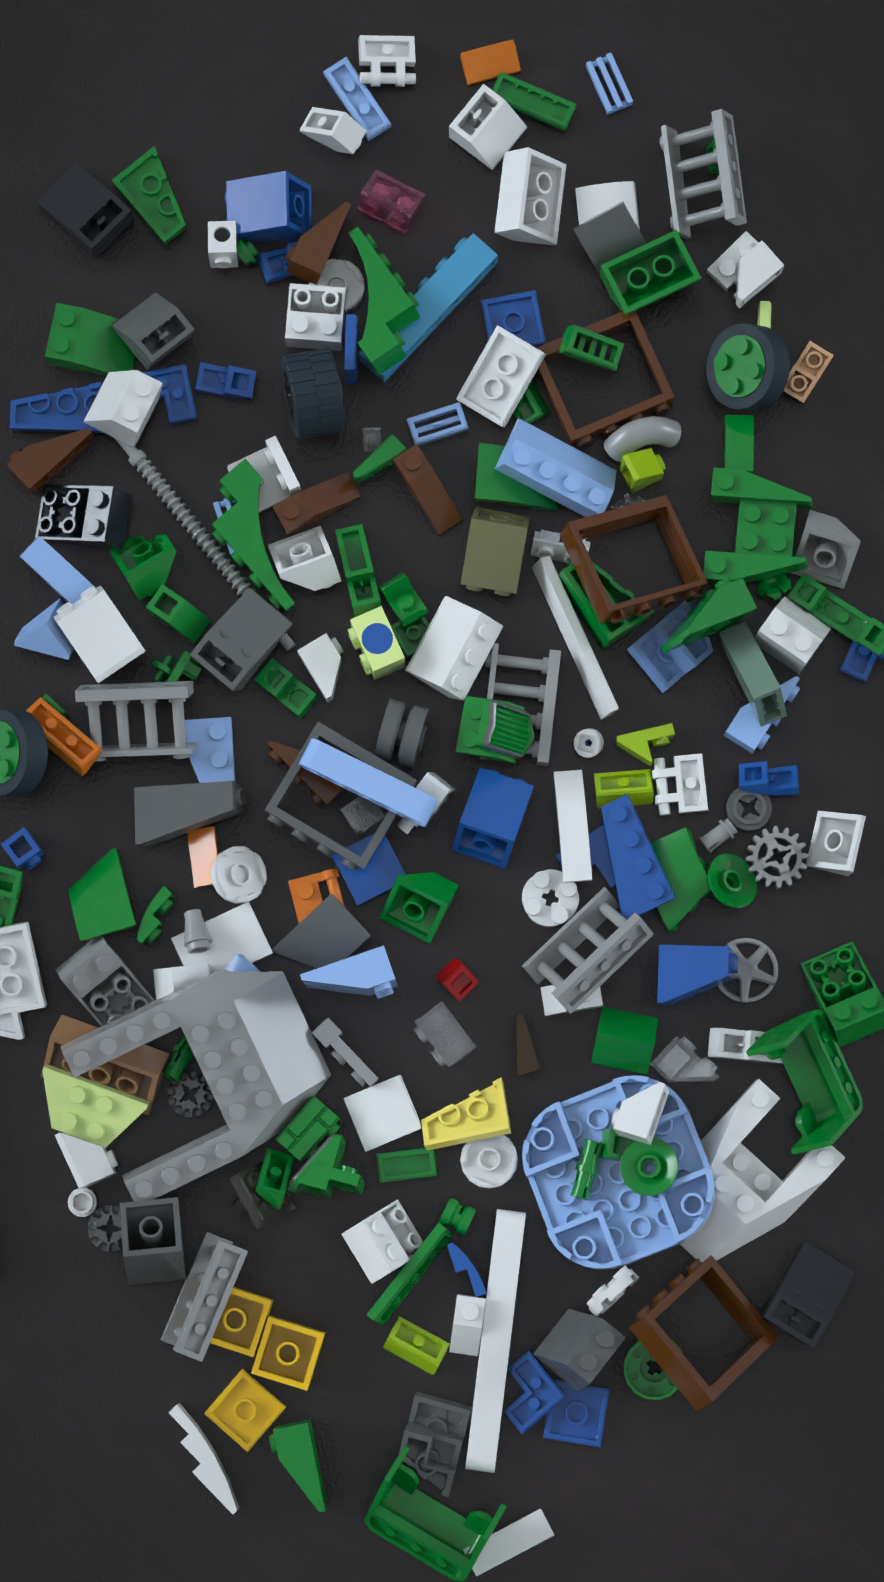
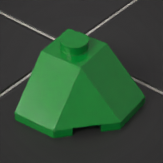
[109,535,177,601]

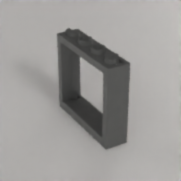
[265,722,417,872]

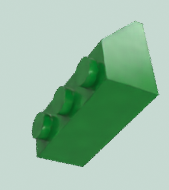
[600,230,701,316]

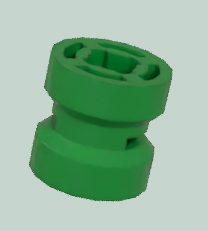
[438,1197,476,1235]

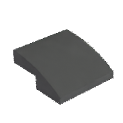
[574,201,647,274]

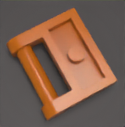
[288,868,344,923]

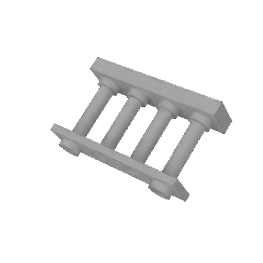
[660,109,747,239]
[480,643,561,767]
[75,681,198,762]
[522,887,654,1014]
[161,1231,248,1362]

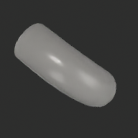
[604,416,681,462]

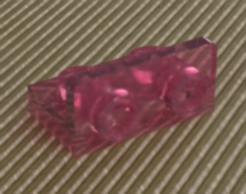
[357,169,425,233]

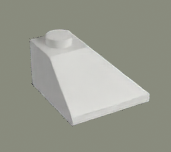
[268,526,341,591]
[55,1133,118,1188]

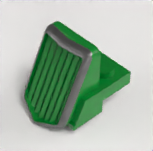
[456,696,535,763]
[286,1134,365,1199]

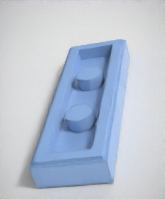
[323,57,391,141]

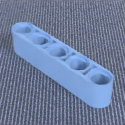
[299,738,438,827]

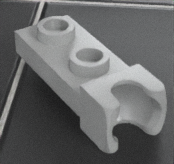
[312,1018,379,1087]

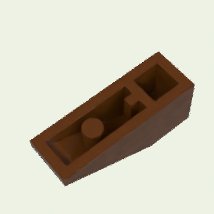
[285,202,351,285]
[7,428,95,495]
[393,444,463,536]
[272,472,361,537]

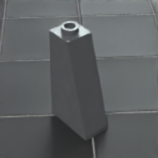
[134,781,245,847]

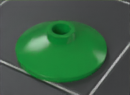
[707,853,757,909]
[620,1138,679,1196]

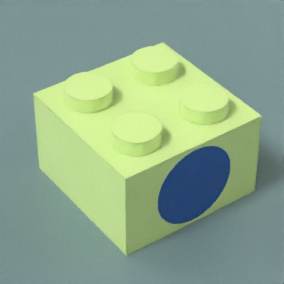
[348,606,406,680]

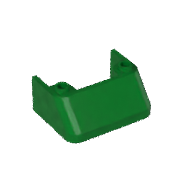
[746,1009,863,1154]
[365,1446,507,1581]

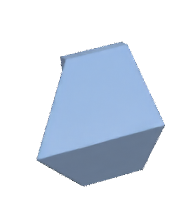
[14,598,74,660]

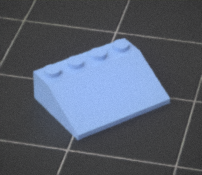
[300,946,398,999]

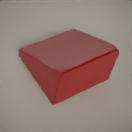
[436,958,480,1002]

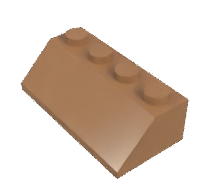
[41,1015,169,1115]

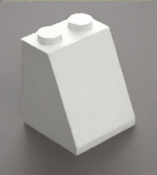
[84,370,162,447]
[53,586,145,683]
[755,596,831,674]

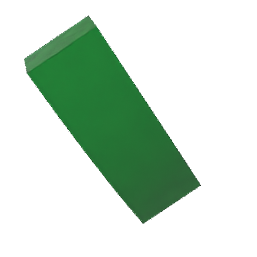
[335,524,381,617]

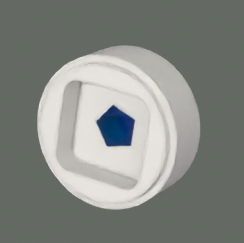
[574,728,604,758]

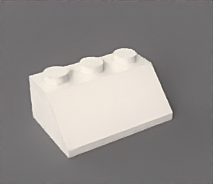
[495,147,566,245]
[405,596,503,701]

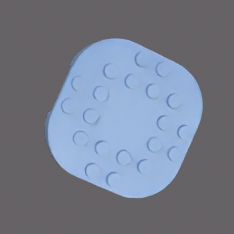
[522,1075,716,1270]

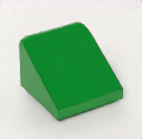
[599,1129,635,1161]

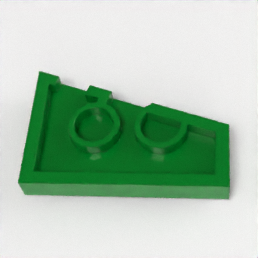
[112,146,187,245]

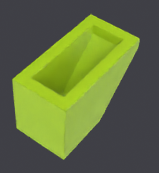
[620,448,666,493]

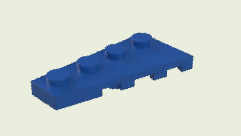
[9,382,106,434]
[601,795,676,920]

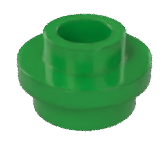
[236,239,259,266]

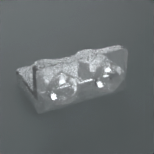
[413,1001,476,1068]

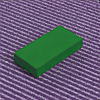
[376,1148,437,1183]

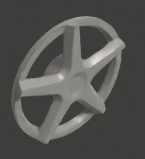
[718,938,778,1002]

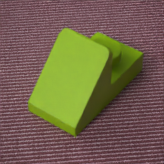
[615,723,675,766]

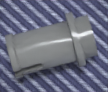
[699,819,737,853]

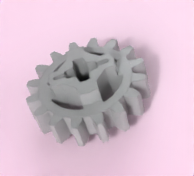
[745,826,809,889]

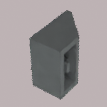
[112,292,195,370]

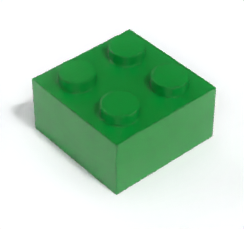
[391,615,429,659]

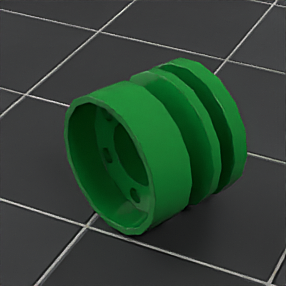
[624,1339,683,1400]

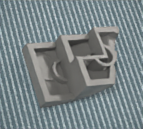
[272,893,371,968]
[398,1391,473,1497]

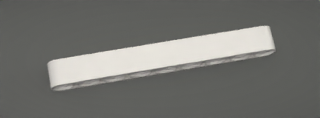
[465,1209,526,1473]

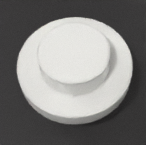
[68,1188,97,1217]

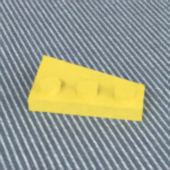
[421,1077,511,1151]

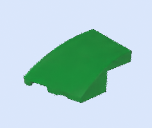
[475,443,557,511]
[651,827,711,933]
[68,848,137,942]

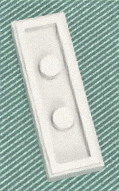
[463,1508,554,1576]

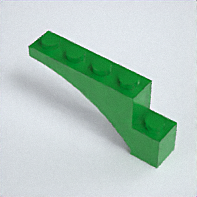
[349,227,421,375]
[212,458,295,612]

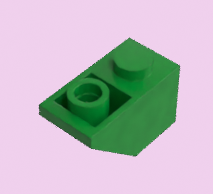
[146,584,211,644]

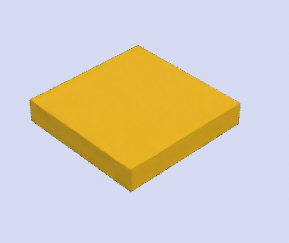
[204,1369,286,1452]

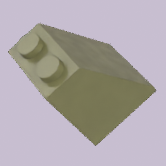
[461,507,530,596]

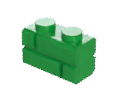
[276,1096,340,1162]

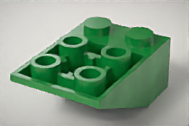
[800,941,884,1048]

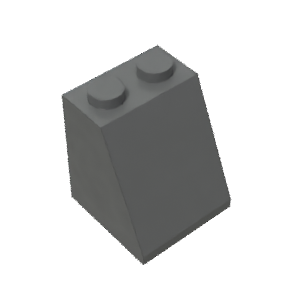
[120,1197,186,1285]
[533,1309,626,1392]

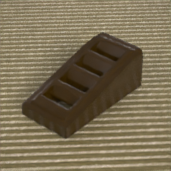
[516,1014,540,1077]

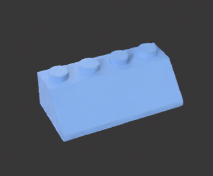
[495,419,617,517]

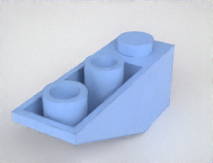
[724,676,800,754]

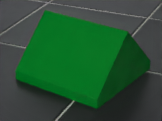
[591,1007,658,1075]

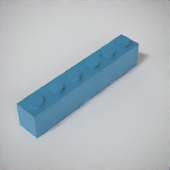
[359,233,498,382]

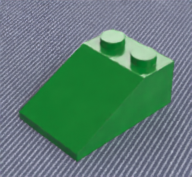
[45,303,136,376]
[662,578,757,653]
[269,1419,328,1513]

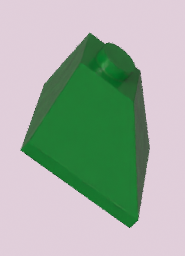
[379,872,459,944]

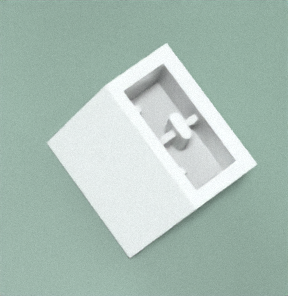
[449,84,527,170]
[285,283,346,351]
[342,1199,423,1284]

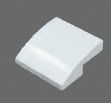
[575,181,640,230]
[343,1075,422,1152]

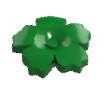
[757,574,791,601]

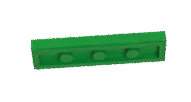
[367,1223,454,1326]

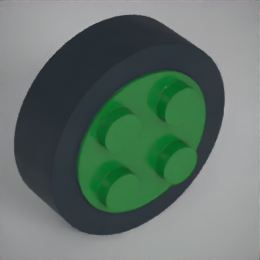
[706,324,790,411]
[0,710,48,796]

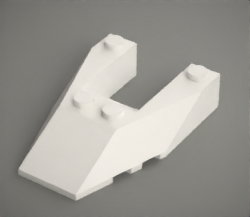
[680,1079,845,1262]

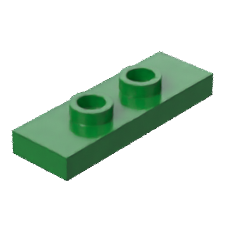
[492,72,577,131]

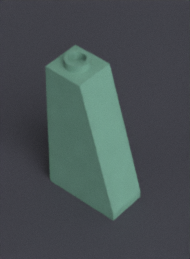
[719,622,787,727]

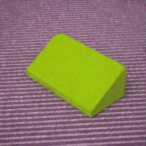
[594,769,653,808]
[383,1316,450,1375]

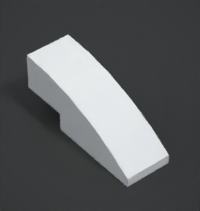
[708,1028,783,1064]

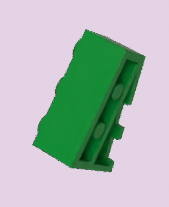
[559,562,656,649]

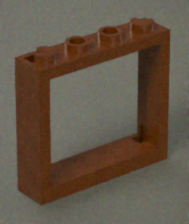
[537,311,675,447]
[560,495,708,624]
[629,1255,779,1411]

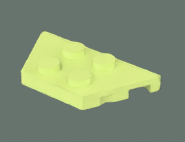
[42,1064,150,1148]

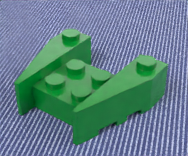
[703,468,814,586]

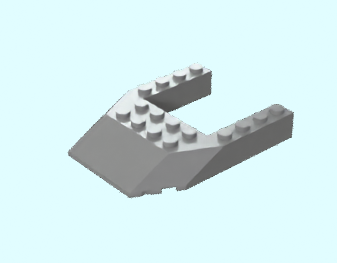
[60,971,331,1202]

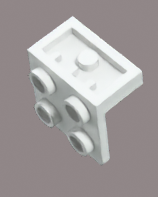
[227,435,301,513]

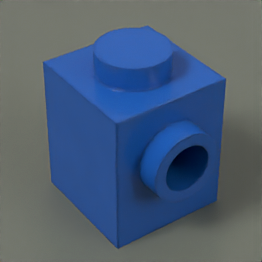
[1,827,45,870]

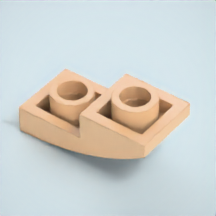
[783,341,834,403]

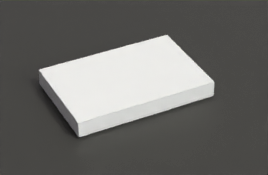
[456,325,546,428]
[171,902,273,974]

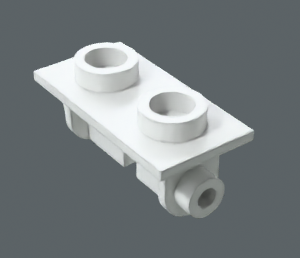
[531,529,591,565]

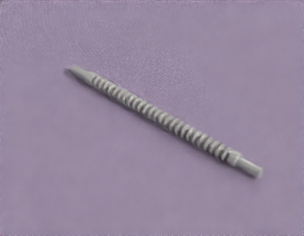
[113,437,296,651]

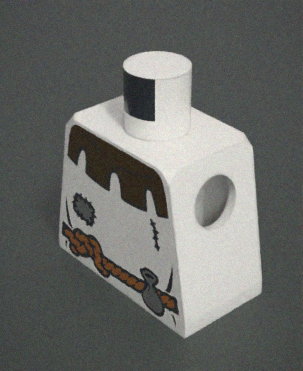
[397,772,456,835]

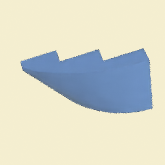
[627,599,714,693]

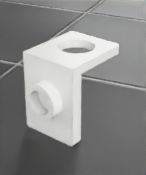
[208,221,238,268]

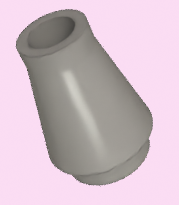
[184,909,212,954]

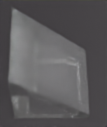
[363,427,381,451]

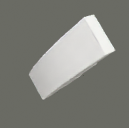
[554,770,592,883]
[169,1403,239,1514]

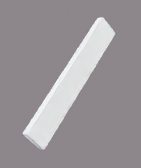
[532,555,619,720]

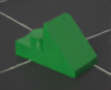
[377,572,428,627]

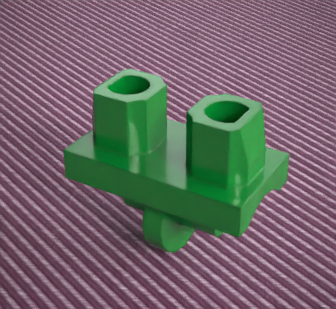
[151,651,202,700]

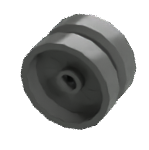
[375,698,429,769]

